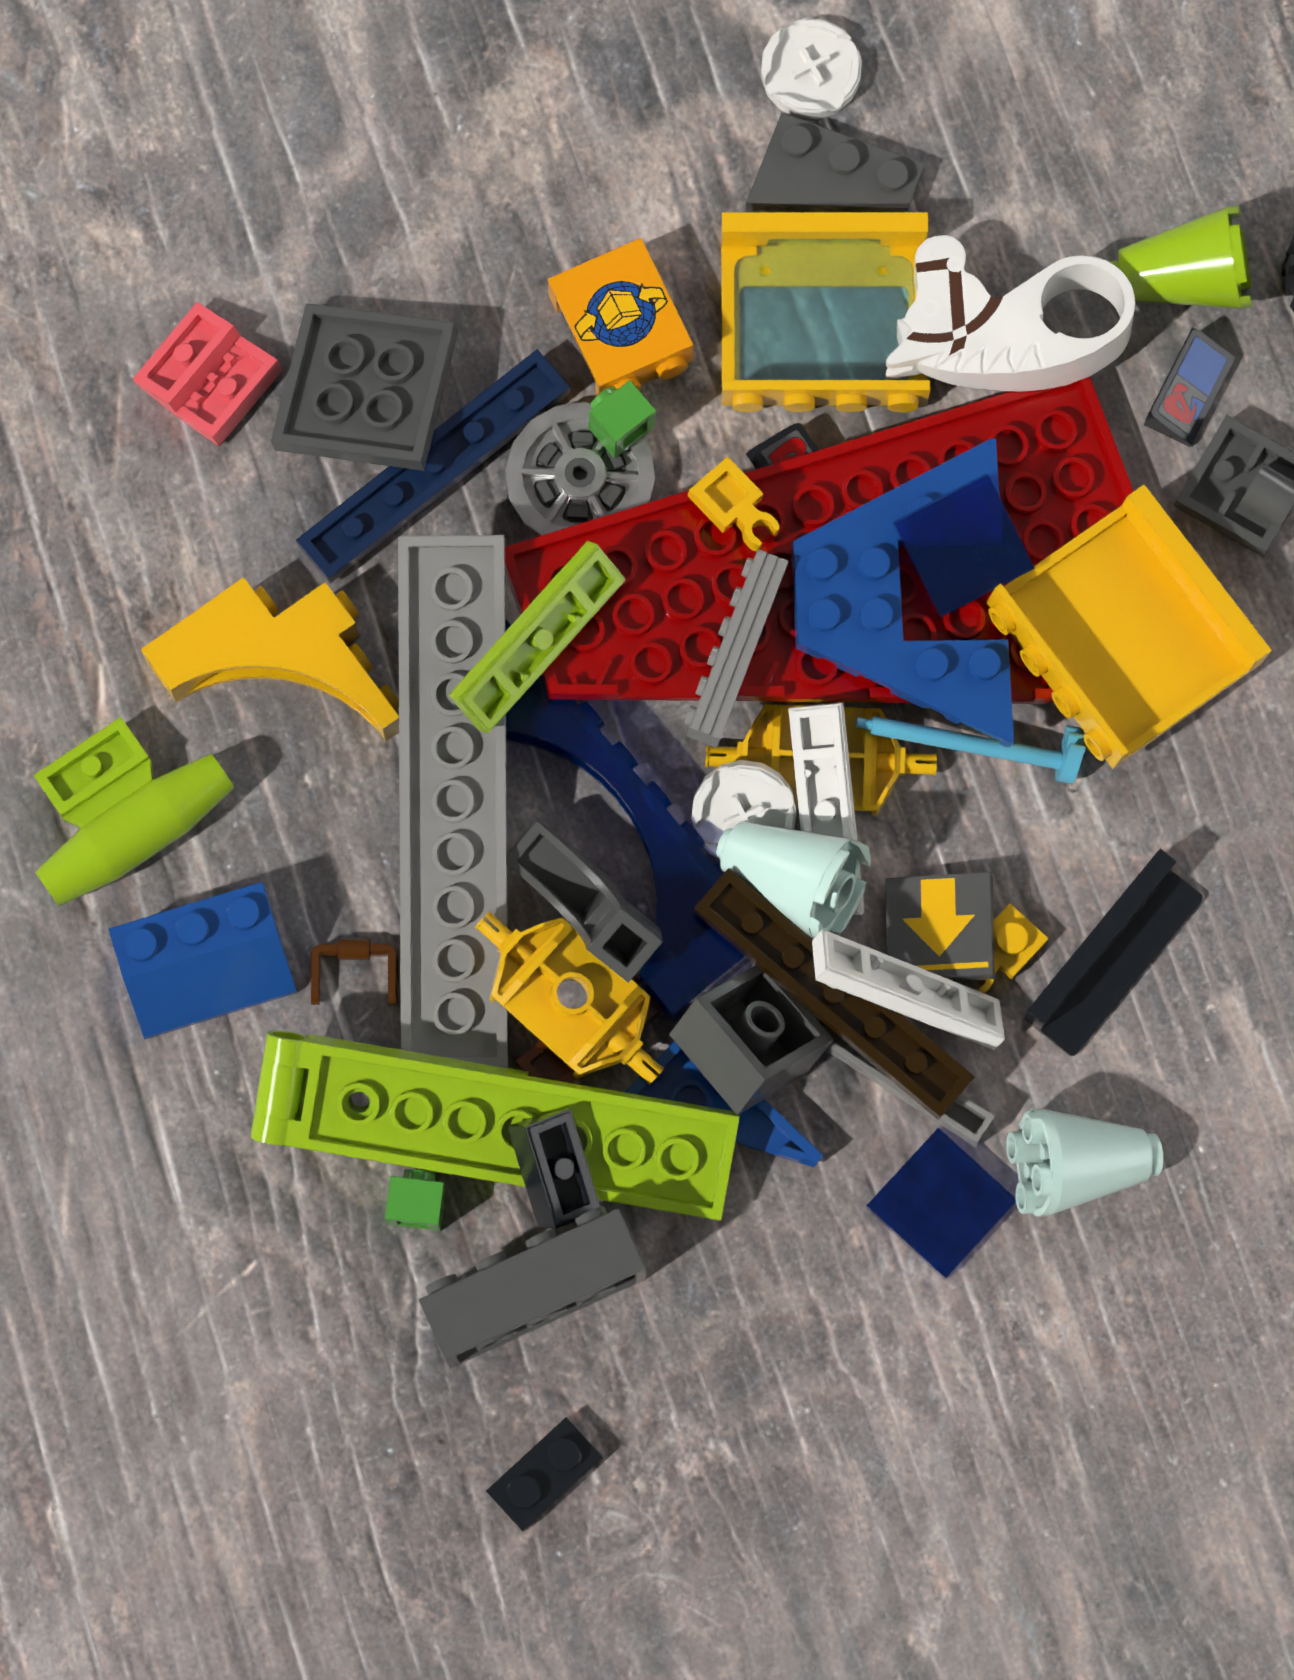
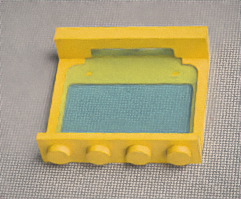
[721,212,930,412]

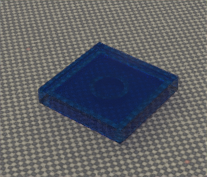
[892,473,1035,617]
[865,1128,1016,1280]

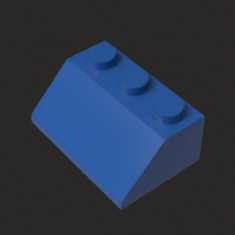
[109,882,297,1040]

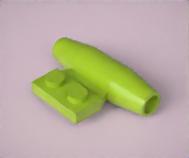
[33,717,234,907]

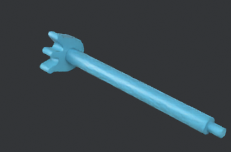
[855,716,1086,784]

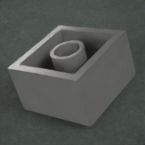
[669,965,834,1115]

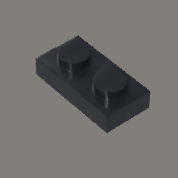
[486,1417,603,1532]

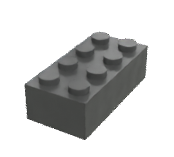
[418,1206,646,1369]

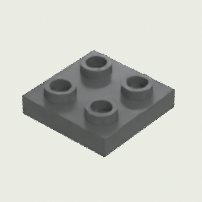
[1173,415,1294,557]

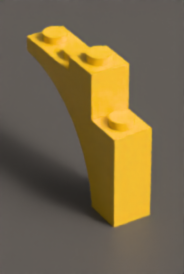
[141,577,399,741]

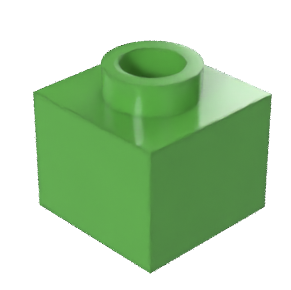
[588,380,656,459]
[385,1169,446,1231]

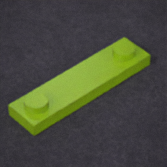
[449,541,626,734]

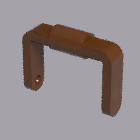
[311,939,397,1005]

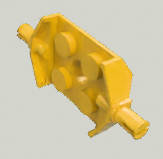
[705,704,937,816]
[474,911,665,1085]

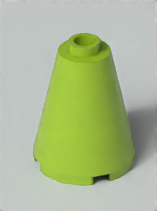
[1110,205,1253,309]

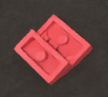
[132,302,283,447]

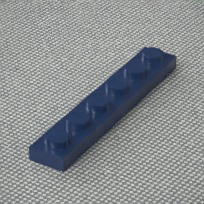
[296,349,570,583]

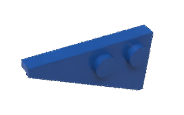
[625,1041,823,1168]

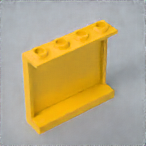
[986,484,1272,769]

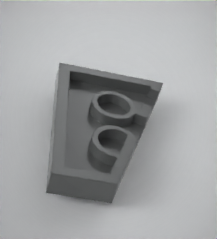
[746,112,925,212]

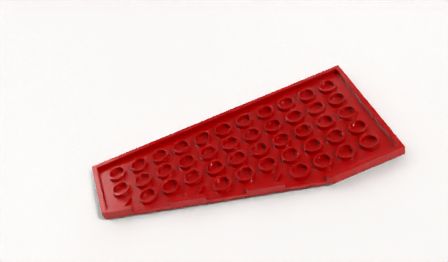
[505,376,1134,704]

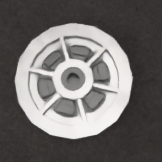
[505,402,655,536]

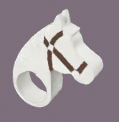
[886,235,1135,392]

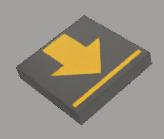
[885,872,995,981]

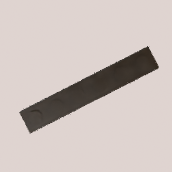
[693,868,975,1120]

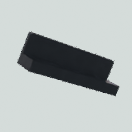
[1023,849,1203,1056]

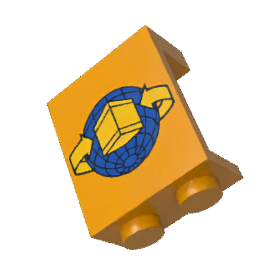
[547,238,693,395]

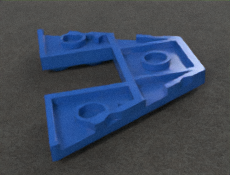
[791,439,1014,747]

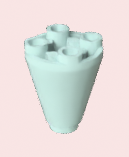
[1006,1108,1163,1217]

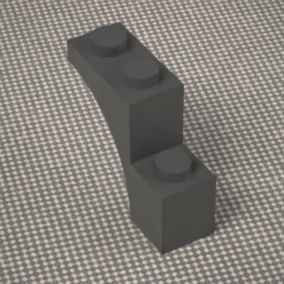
[507,817,663,983]

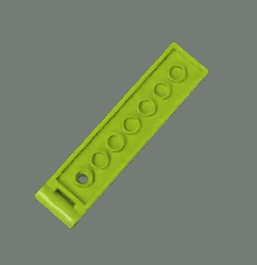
[250,1030,740,1221]

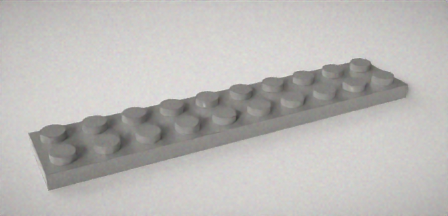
[398,535,509,1067]

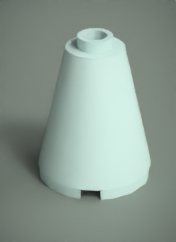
[716,822,871,938]

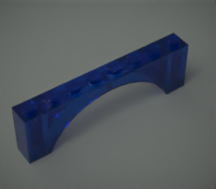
[506,619,750,1023]

